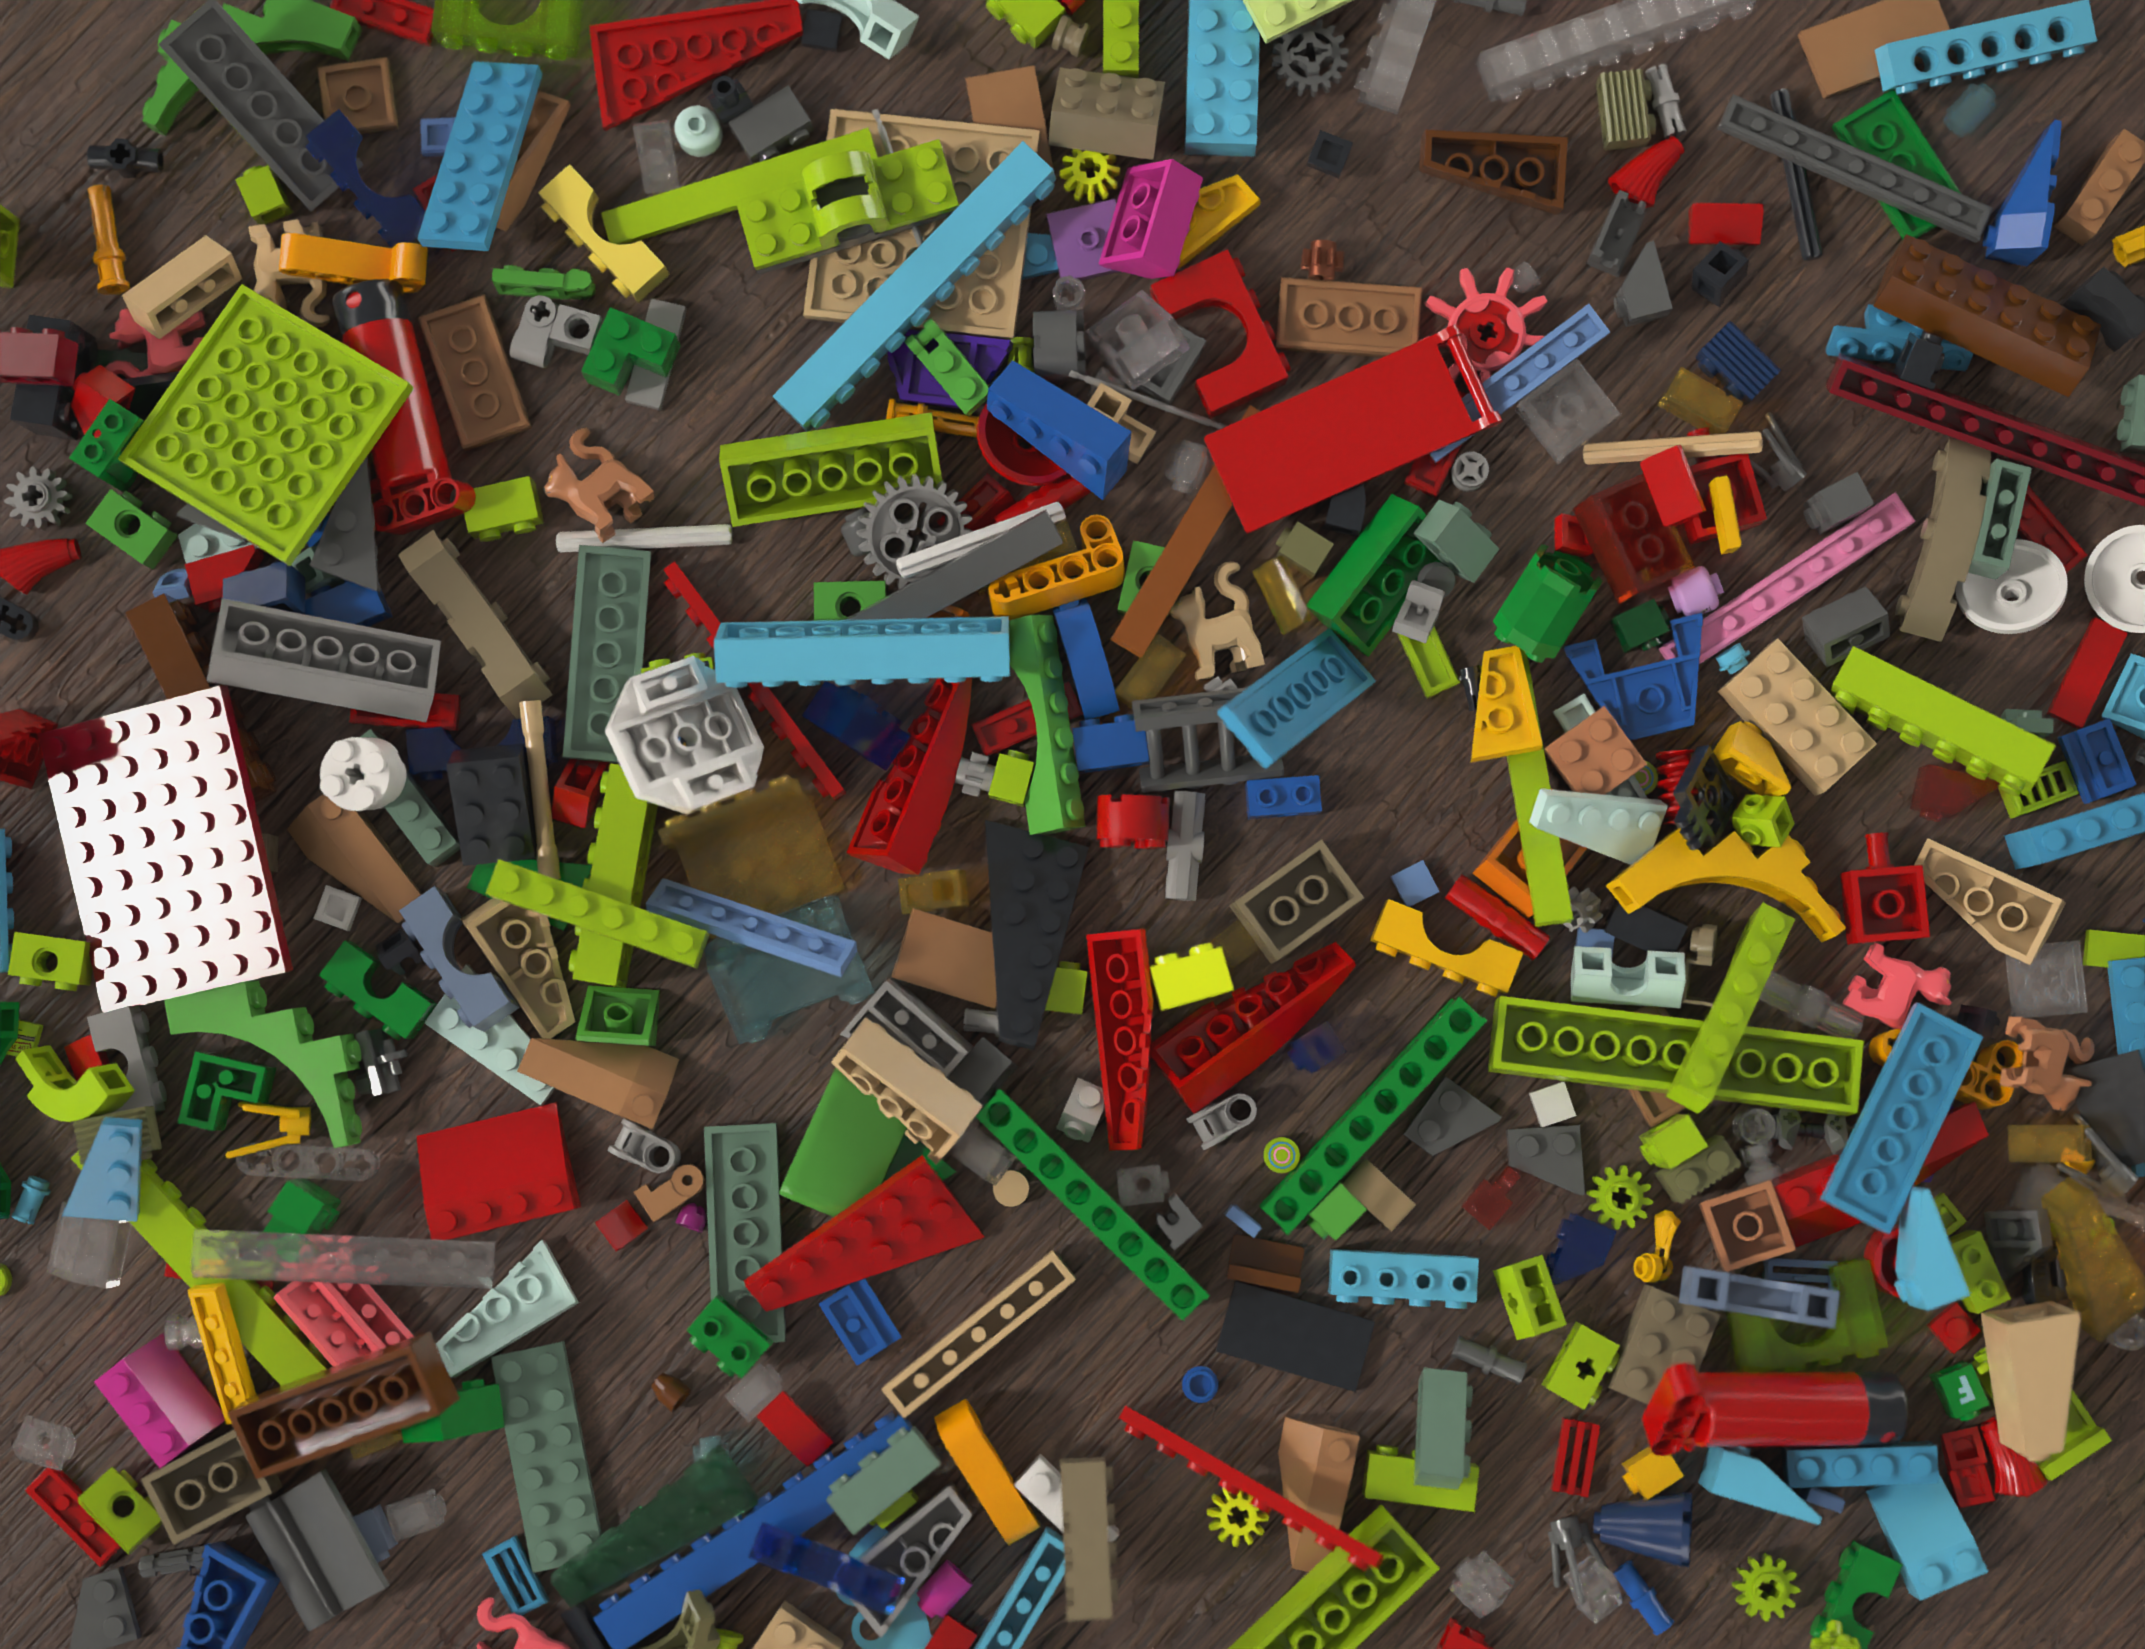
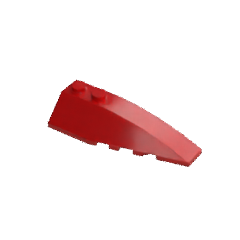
[846,677,972,875]
[1086,929,1153,1151]
[1150,942,1356,1114]
[1768,1101,1989,1247]

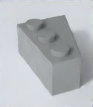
[840,977,974,1078]

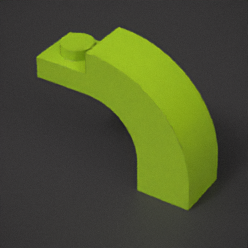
[15,1045,135,1122]

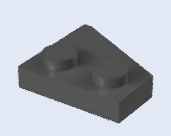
[1402,1076,1502,1156]
[1506,1125,1585,1195]
[1984,1209,2053,1281]
[70,1566,142,1649]

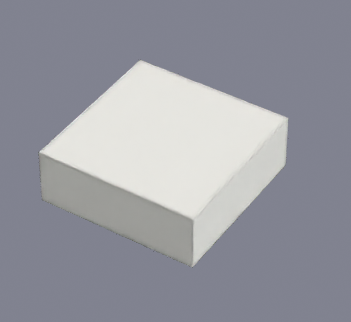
[313,885,362,931]
[1529,1081,1576,1127]

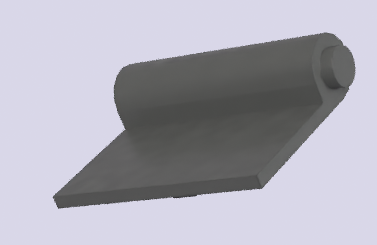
[245,1469,390,1632]

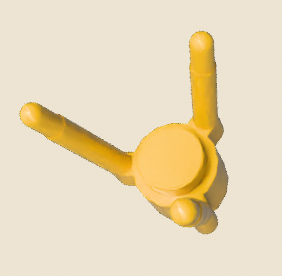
[226,1101,311,1158]

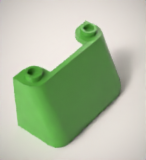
[779,1068,908,1217]

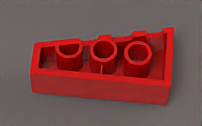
[0,708,59,789]

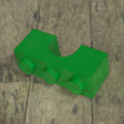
[319,940,437,1041]
[1810,1541,1903,1649]

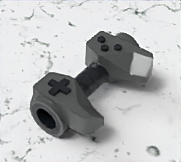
[1771,1108,1855,1155]

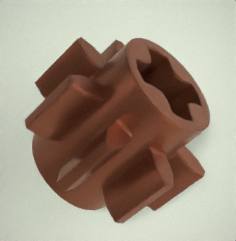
[1301,240,1345,281]

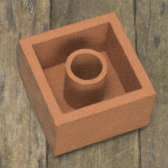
[1544,706,1647,795]
[1699,1180,1796,1273]

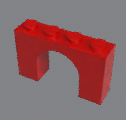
[1150,249,1291,419]

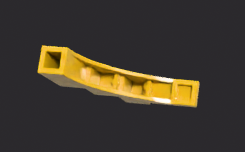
[1606,829,1846,943]

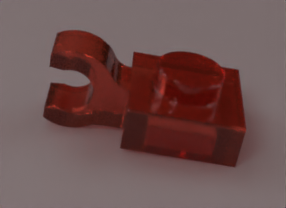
[1461,1166,1521,1231]

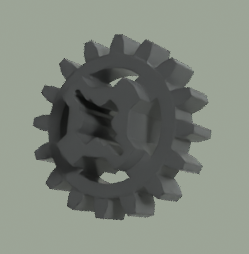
[1272,19,1349,97]

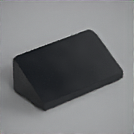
[561,1601,612,1649]

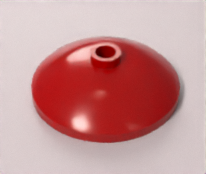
[977,403,1067,486]

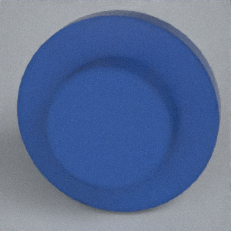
[1182,1366,1218,1403]

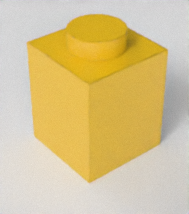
[1622,1446,1684,1500]

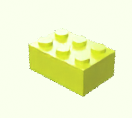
[1149,942,1234,1012]

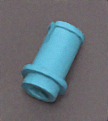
[12,1176,51,1224]

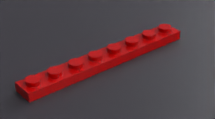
[663,561,846,801]
[1119,1405,1385,1571]

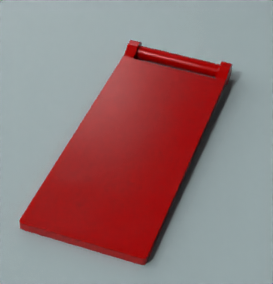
[1204,324,1503,534]

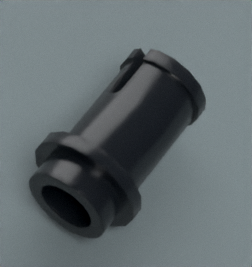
[1458,665,1481,711]

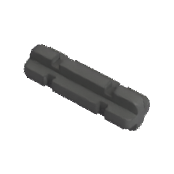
[138,1546,205,1578]

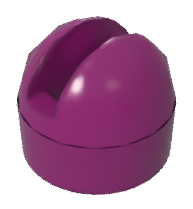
[675,1203,707,1233]

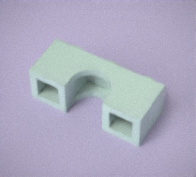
[1571,946,1686,1008]

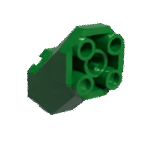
[1493,544,1603,663]

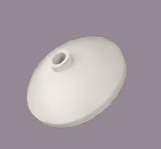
[2084,525,2145,633]
[1956,539,2068,634]

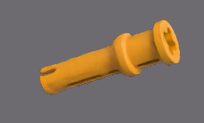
[87,185,130,295]
[886,398,979,438]

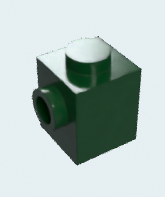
[1609,599,1670,653]

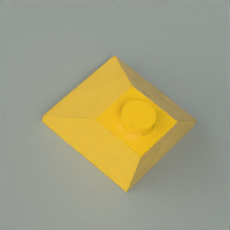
[1713,721,1792,796]

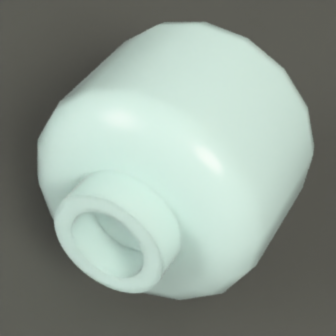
[674,105,723,157]

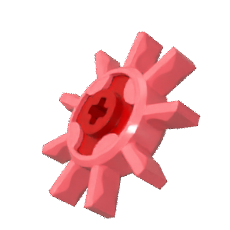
[1420,267,1548,383]

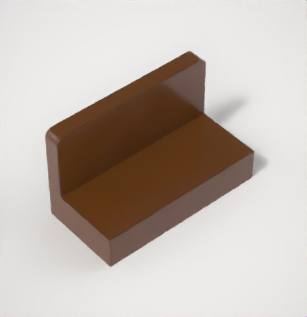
[1226,1234,1304,1293]

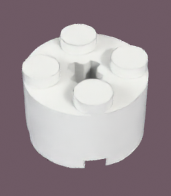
[320,738,406,811]

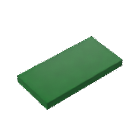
[1831,89,1960,239]

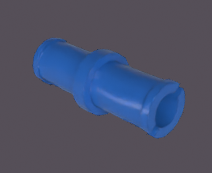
[1612,1560,1674,1635]

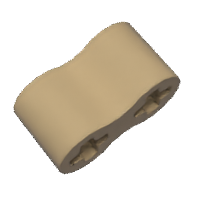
[1342,1159,1416,1232]

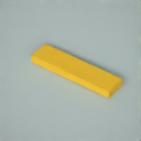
[187,1283,256,1425]

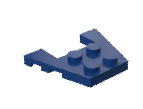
[1564,613,1703,741]

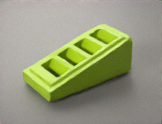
[1997,760,2079,819]

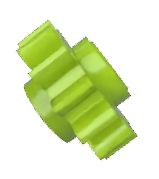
[1586,1165,1653,1230]
[1732,1553,1800,1622]

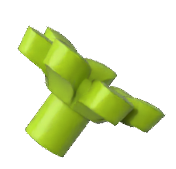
[1810,1620,1861,1649]

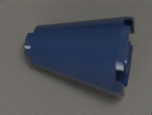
[1593,1492,1693,1568]

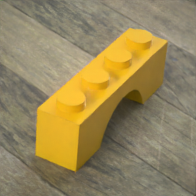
[1370,899,1523,997]

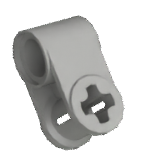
[510,295,559,368]
[1186,1093,1257,1150]
[607,1117,681,1173]

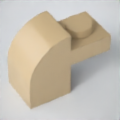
[1087,383,1156,465]

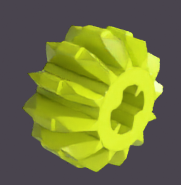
[1060,149,1120,204]
[1207,1488,1269,1547]

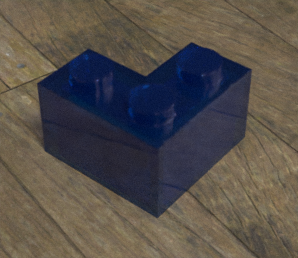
[802,681,910,771]

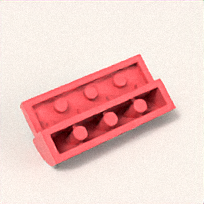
[274,1246,414,1367]

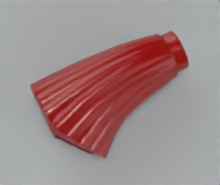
[1608,136,1685,208]
[0,538,82,595]
[1980,1416,2048,1497]

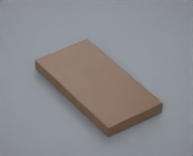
[1798,0,1954,99]
[1276,277,1422,357]
[418,294,532,451]

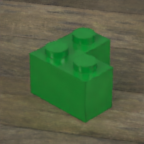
[581,307,681,396]
[178,1052,277,1131]
[257,1178,341,1264]
[401,1378,505,1443]

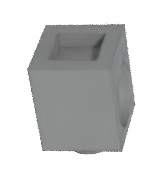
[549,304,604,355]

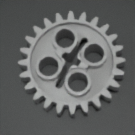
[856,474,973,589]

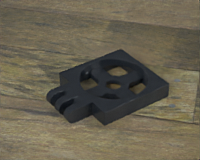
[1673,745,1739,851]

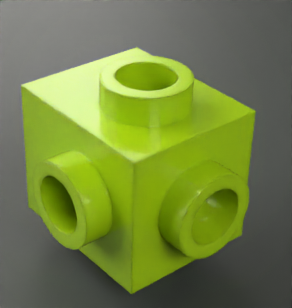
[1732,794,1795,847]

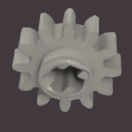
[4,466,72,531]

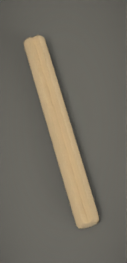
[1583,431,1763,465]

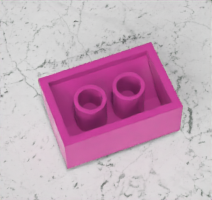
[1099,159,1203,279]
[94,1333,225,1469]

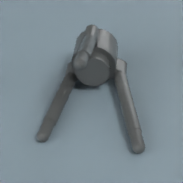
[1750,412,1807,492]
[2057,1113,2138,1198]
[1548,1515,1614,1604]

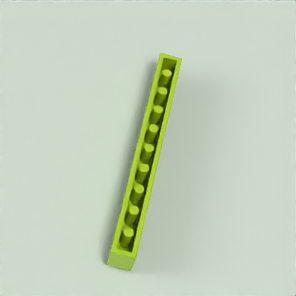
[70,1151,333,1386]

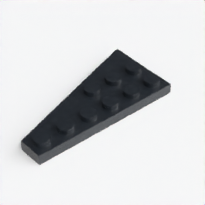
[985,820,1089,1050]

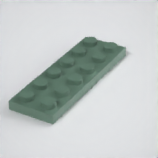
[562,545,651,763]
[704,1123,787,1342]
[491,1341,606,1573]

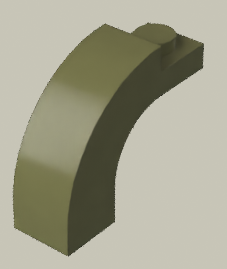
[639,1589,720,1649]

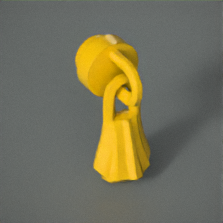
[1634,1209,1681,1283]

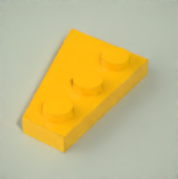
[1177,174,1261,270]
[1470,646,1543,763]

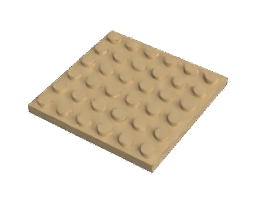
[803,109,1041,340]

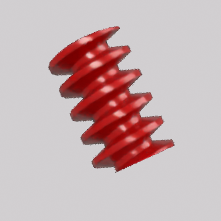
[1655,750,1699,825]

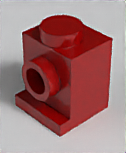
[1436,1617,1494,1649]

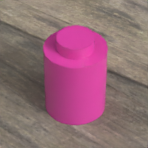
[917,1560,973,1618]

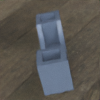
[399,886,520,1032]
[1679,1266,1840,1328]

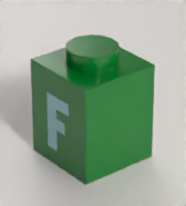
[1929,1361,1990,1421]

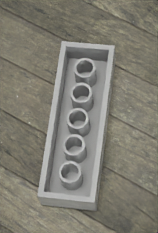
[207,599,441,722]

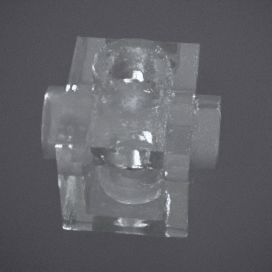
[1448,1551,1516,1619]

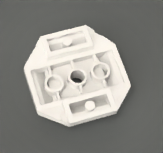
[605,656,764,814]

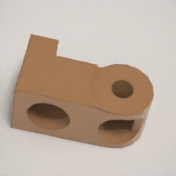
[634,1164,706,1222]

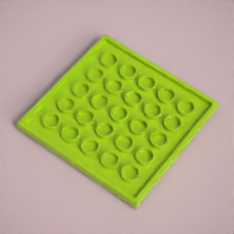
[118,284,414,566]

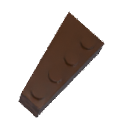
[1419,129,1568,215]

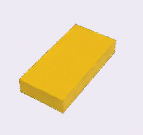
[1708,476,1742,555]

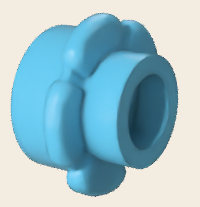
[1715,643,1750,674]

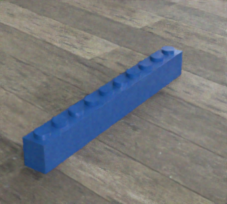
[593,1411,913,1649]

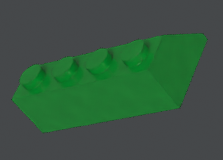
[1306,494,1441,657]

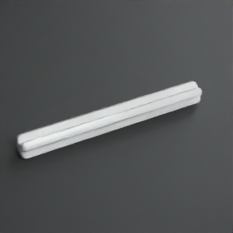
[896,502,1066,579]
[556,524,733,552]

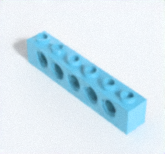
[1875,0,2097,95]

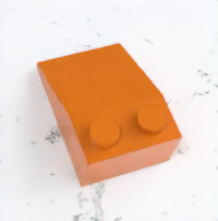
[1473,787,1587,919]

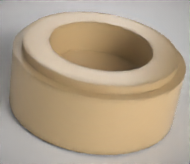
[993,1170,1029,1207]

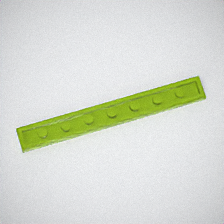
[601,127,878,245]
[1507,648,1573,927]

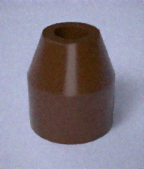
[651,1373,691,1412]

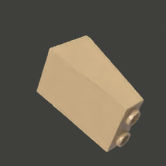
[1981,1301,2080,1461]

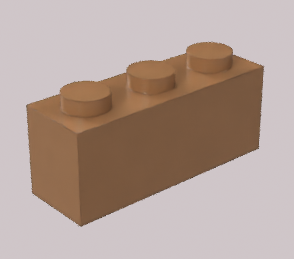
[2053,129,2145,246]

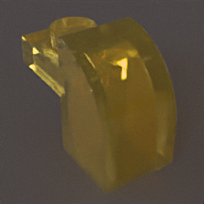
[898,869,970,915]

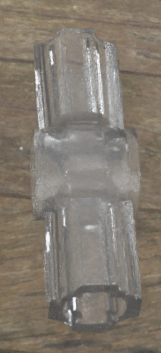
[1758,971,1864,1039]

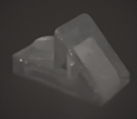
[633,120,681,194]

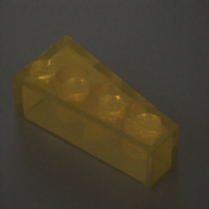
[2040,1177,2145,1342]

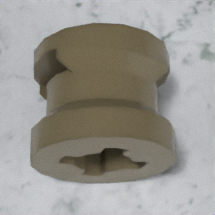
[1052,15,1090,58]

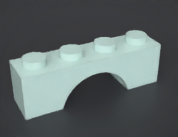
[795,0,919,60]

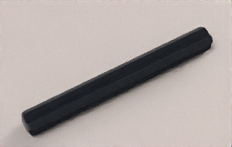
[1770,89,1823,261]

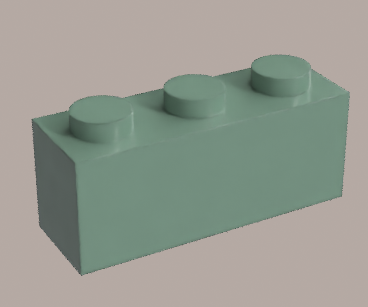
[1968,459,2032,580]
[1414,1368,1473,1490]
[826,1426,942,1535]

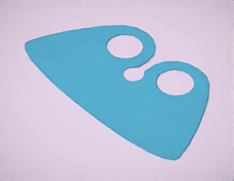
[833,1525,931,1649]

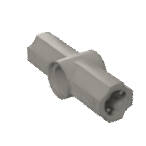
[1165,791,1205,901]

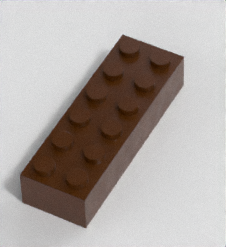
[1873,234,2101,397]
[125,593,276,803]
[227,1331,460,1480]

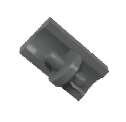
[355,1028,408,1096]

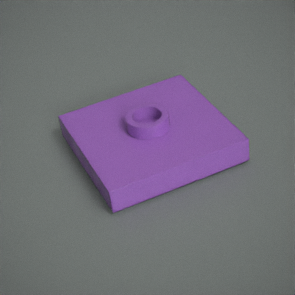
[1046,199,1121,284]

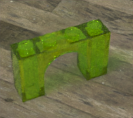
[431,0,584,60]
[1725,1258,1888,1372]

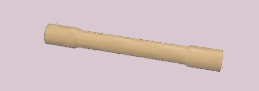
[519,700,561,879]

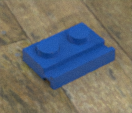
[2057,718,2137,804]
[819,1278,902,1366]

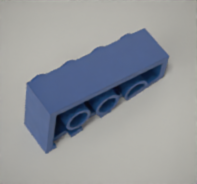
[987,360,1132,500]
[177,1541,280,1649]

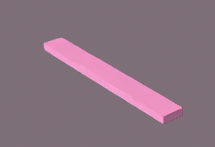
[1658,492,1916,664]

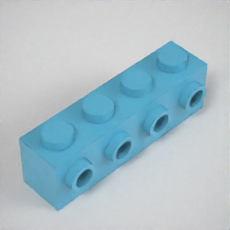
[1328,1249,1478,1309]

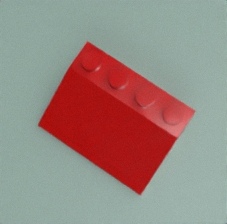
[416,1102,581,1243]

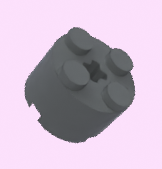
[1033,310,1086,383]

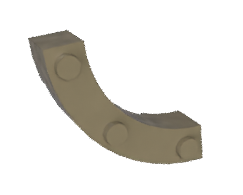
[1895,438,1991,642]
[398,530,552,720]

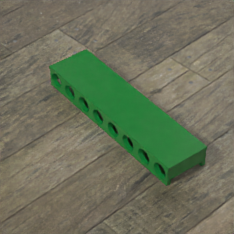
[1259,997,1488,1235]
[976,1088,1210,1321]

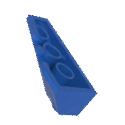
[1983,120,2062,267]

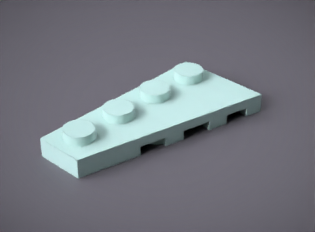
[1529,789,1668,865]
[425,964,555,1106]
[436,1240,579,1378]

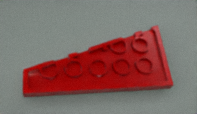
[589,0,803,131]
[744,1155,984,1312]

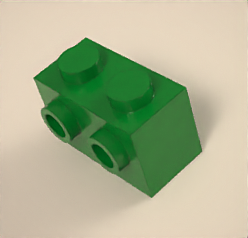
[687,1294,774,1379]

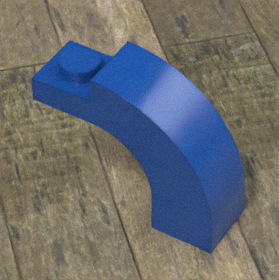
[1052,598,1120,720]

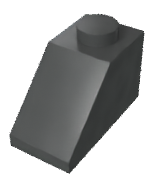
[1614,241,1673,327]

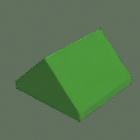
[576,985,660,1046]

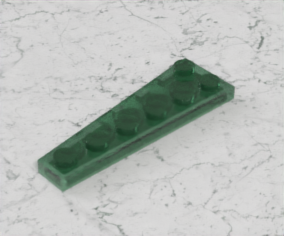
[551,1444,758,1608]

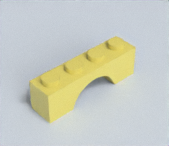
[538,164,670,303]

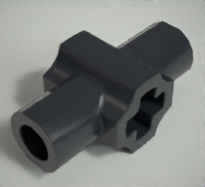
[707,76,754,125]
[87,138,164,179]

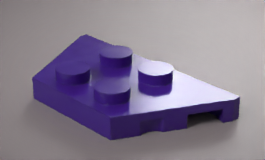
[887,329,1013,408]

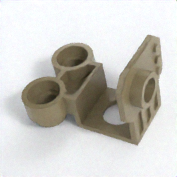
[1682,924,1718,1007]

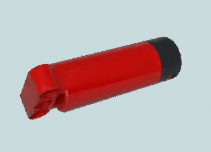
[332,279,476,535]
[1642,1363,1909,1456]

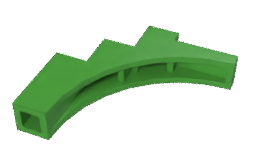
[142,0,362,136]
[164,980,362,1148]

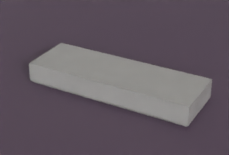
[625,298,687,410]

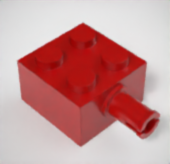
[1684,427,1767,545]
[1840,832,1930,945]

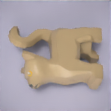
[249,219,330,327]
[1170,561,1265,681]

